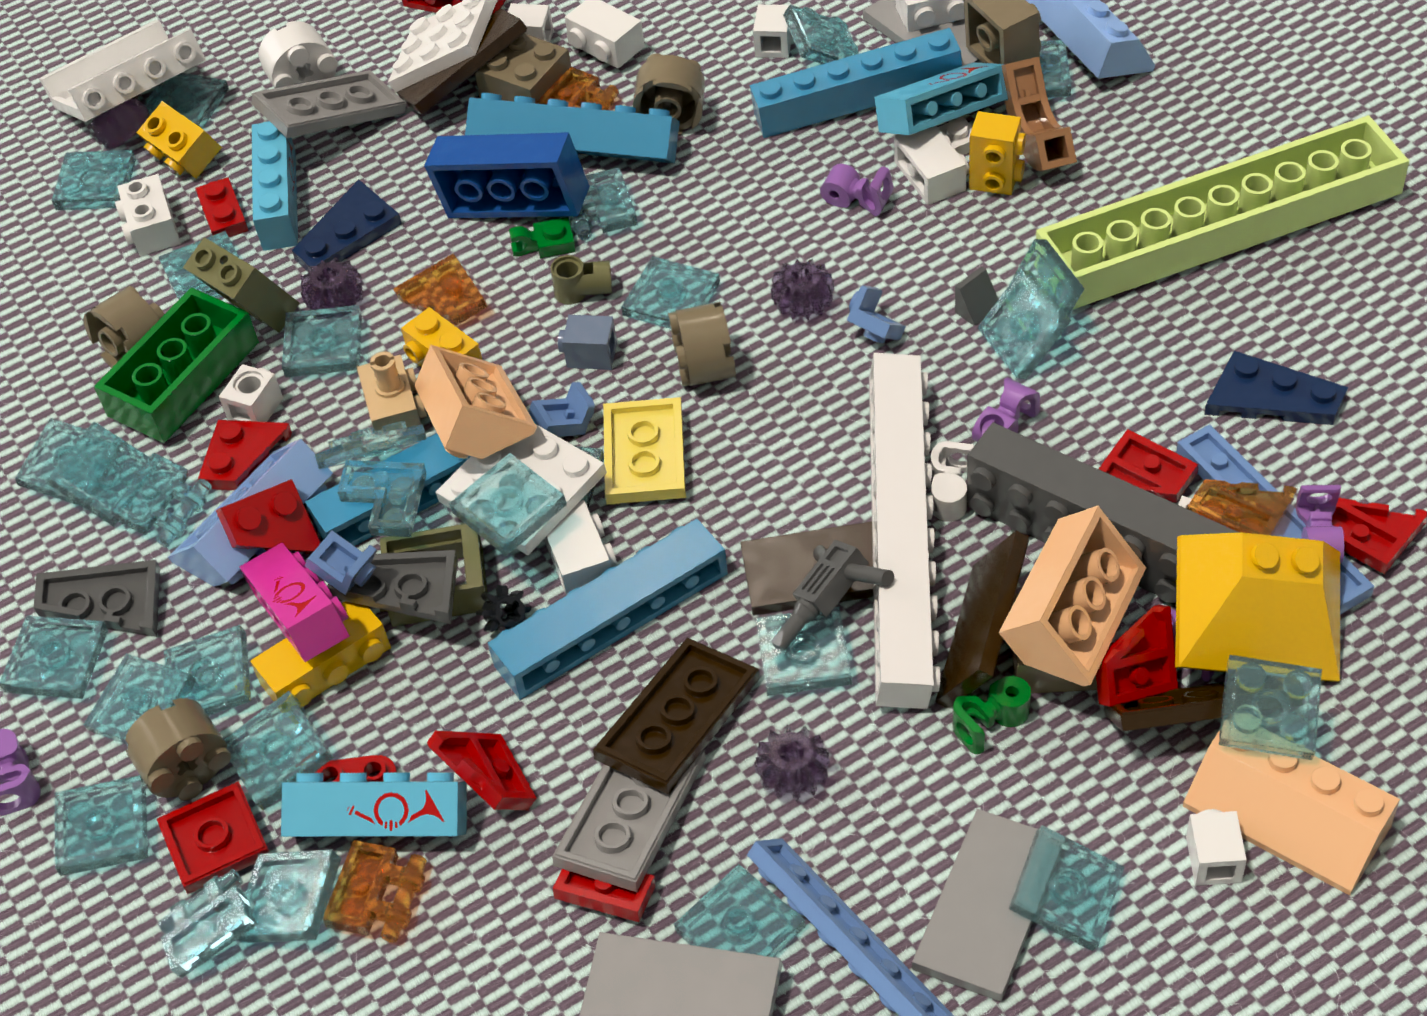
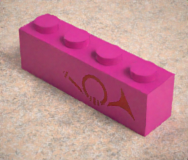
[239,543,350,662]

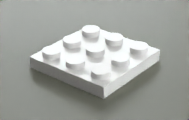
[388,0,497,92]
[436,425,607,555]

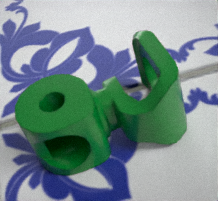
[952,676,1031,754]

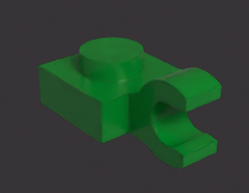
[509,217,575,258]

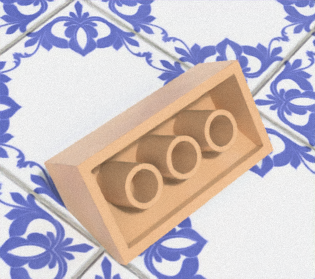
[414,345,537,459]
[999,506,1146,686]
[1183,716,1400,895]

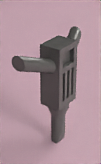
[771,540,894,651]

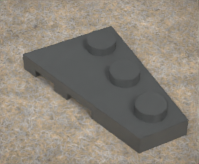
[328,550,458,624]
[33,560,161,637]

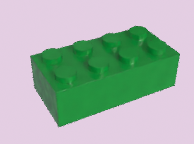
[94,287,259,443]

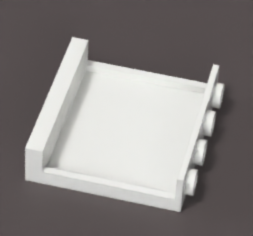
[39,20,206,122]

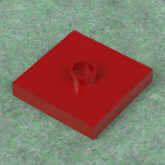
[157,781,271,894]

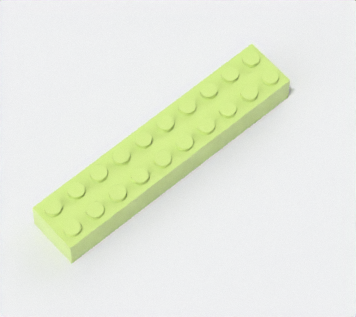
[1035,115,1409,311]

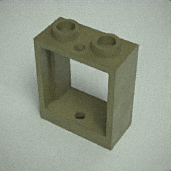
[183,237,300,333]
[380,522,488,627]

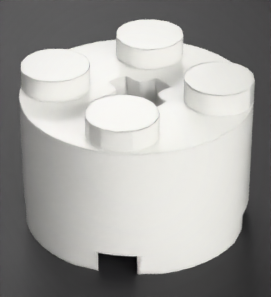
[258,21,338,88]

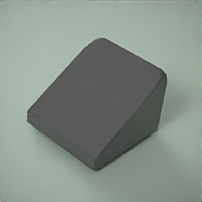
[955,267,1000,325]

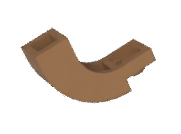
[1001,57,1077,171]

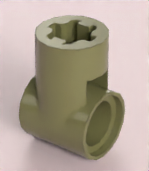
[550,255,612,305]

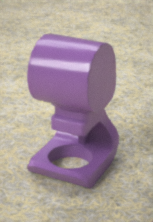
[820,164,894,216]
[972,377,1040,442]
[1296,485,1344,564]
[0,728,41,816]

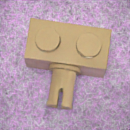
[357,351,427,446]

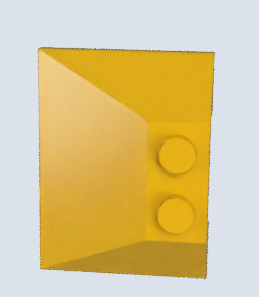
[1175,532,1340,682]

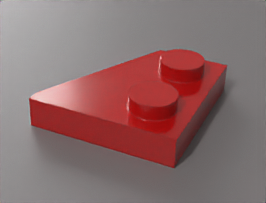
[198,420,292,490]
[1099,429,1198,503]
[216,479,321,554]
[1332,498,1427,574]
[1096,605,1178,707]
[427,730,537,810]

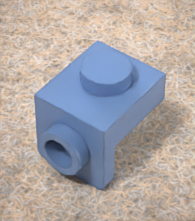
[847,285,906,344]
[528,382,595,437]
[305,531,377,596]

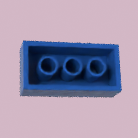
[424,132,590,218]

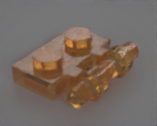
[535,67,619,110]
[322,840,427,943]

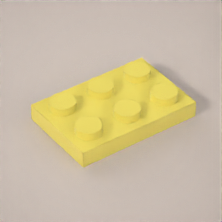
[603,397,686,505]

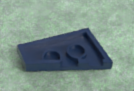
[292,179,402,278]
[1204,351,1348,425]

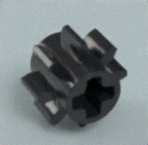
[476,585,531,633]

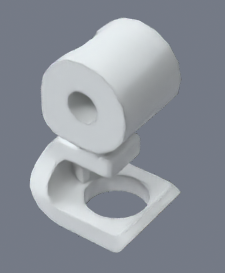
[931,441,975,522]

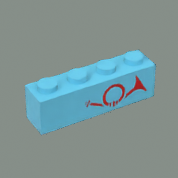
[874,62,1008,135]
[252,121,298,251]
[281,772,467,837]

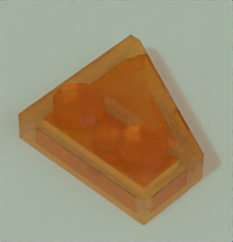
[393,253,488,326]
[1187,479,1298,536]

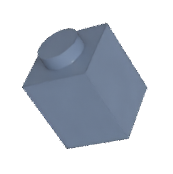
[558,314,617,370]

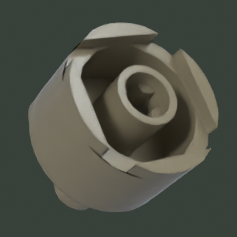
[633,53,705,135]
[83,286,164,368]
[668,302,736,386]
[125,698,231,801]

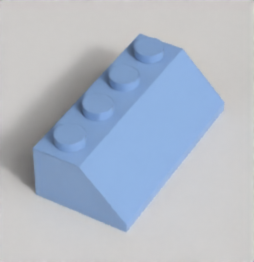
[1026,0,1155,79]
[168,439,333,587]

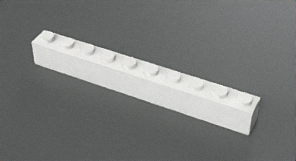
[869,353,941,709]

